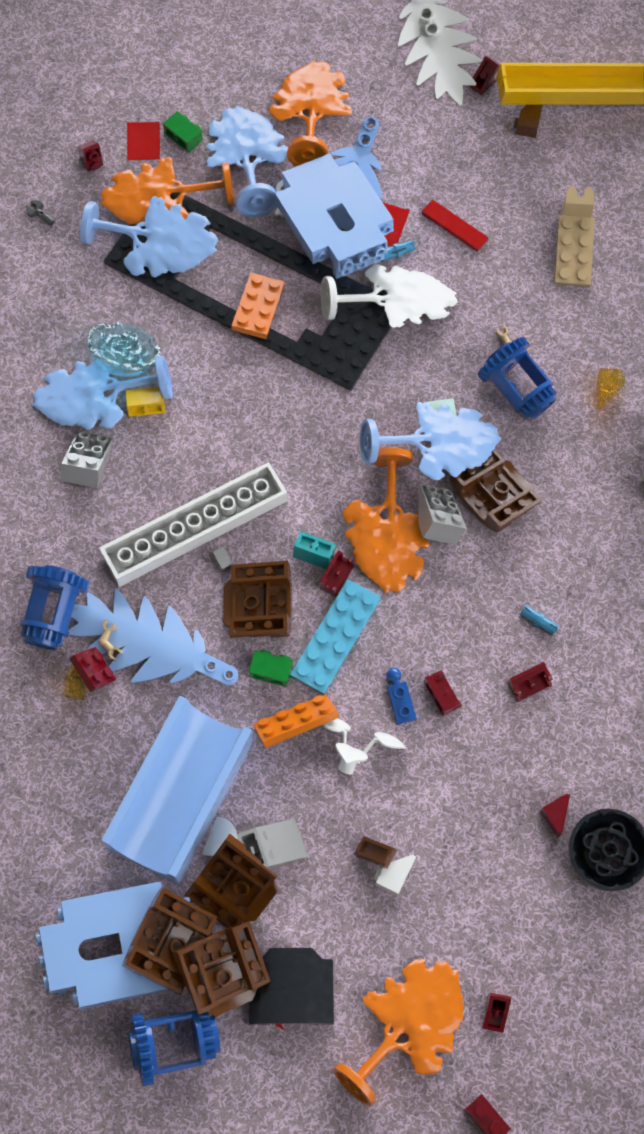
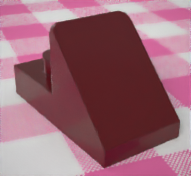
[469,56,500,95]

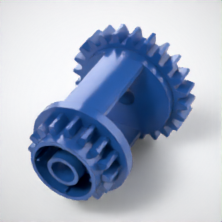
[477,336,557,419]
[20,565,90,650]
[128,1010,221,1087]

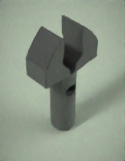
[26,200,55,225]

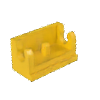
[126,387,166,417]

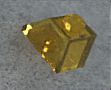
[597,368,625,409]
[65,664,89,700]

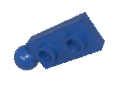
[386,667,417,725]

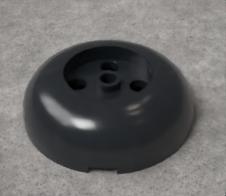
[569,808,644,892]

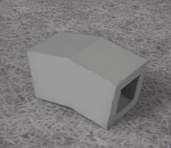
[212,547,233,573]

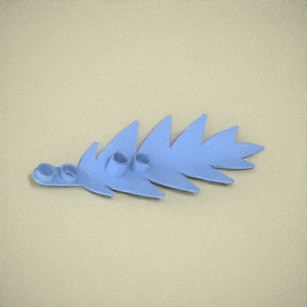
[327,117,383,231]
[68,589,238,685]

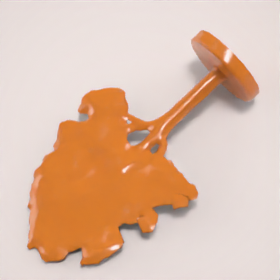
[269,61,352,167]
[100,157,235,225]
[343,448,430,593]
[333,959,464,1106]

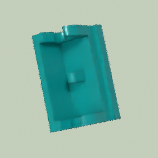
[292,531,336,570]

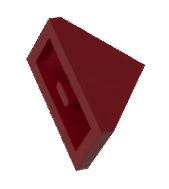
[540,793,570,837]
[482,992,512,1033]

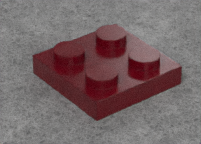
[69,647,116,692]

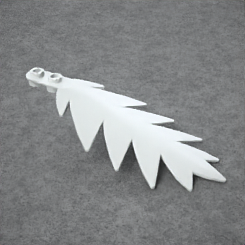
[398,0,482,106]

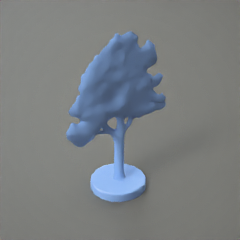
[206,106,288,217]
[80,196,218,277]
[32,353,173,430]
[359,402,501,480]

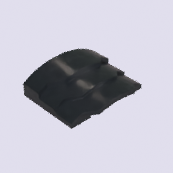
[249,948,334,1026]

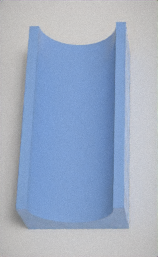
[102,696,253,885]

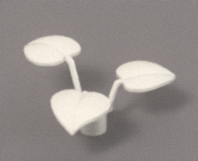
[322,718,406,775]

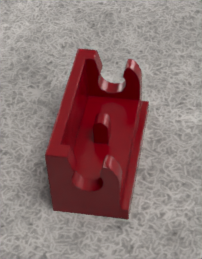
[320,550,354,597]
[507,662,553,702]
[424,670,462,716]

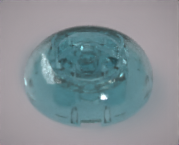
[87,322,160,377]

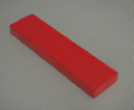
[422,199,488,252]

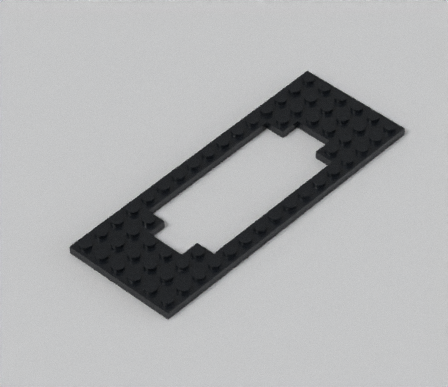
[104,192,392,391]

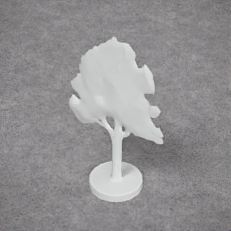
[320,264,458,328]

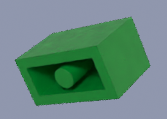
[163,111,203,153]
[249,650,293,687]

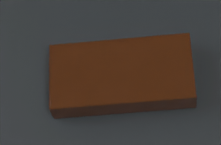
[354,836,397,869]

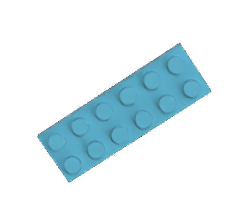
[290,579,381,695]

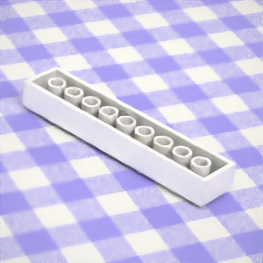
[99,462,287,587]

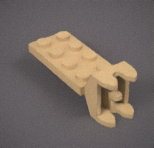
[554,185,595,287]

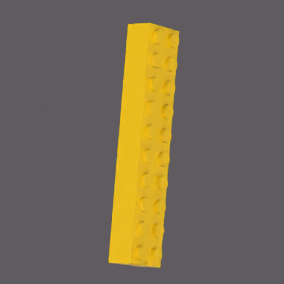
[496,63,644,105]

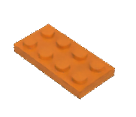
[231,273,285,339]
[253,694,340,748]

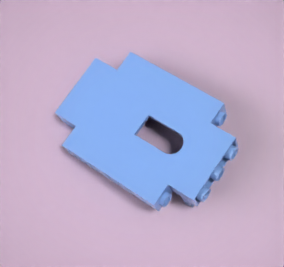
[275,153,393,279]
[36,881,190,1010]

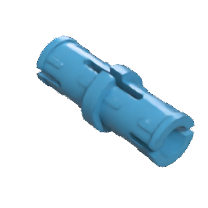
[381,240,415,262]
[520,605,559,636]

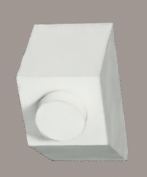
[374,855,416,897]

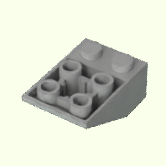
[61,430,114,488]
[418,484,466,545]
[237,818,308,870]

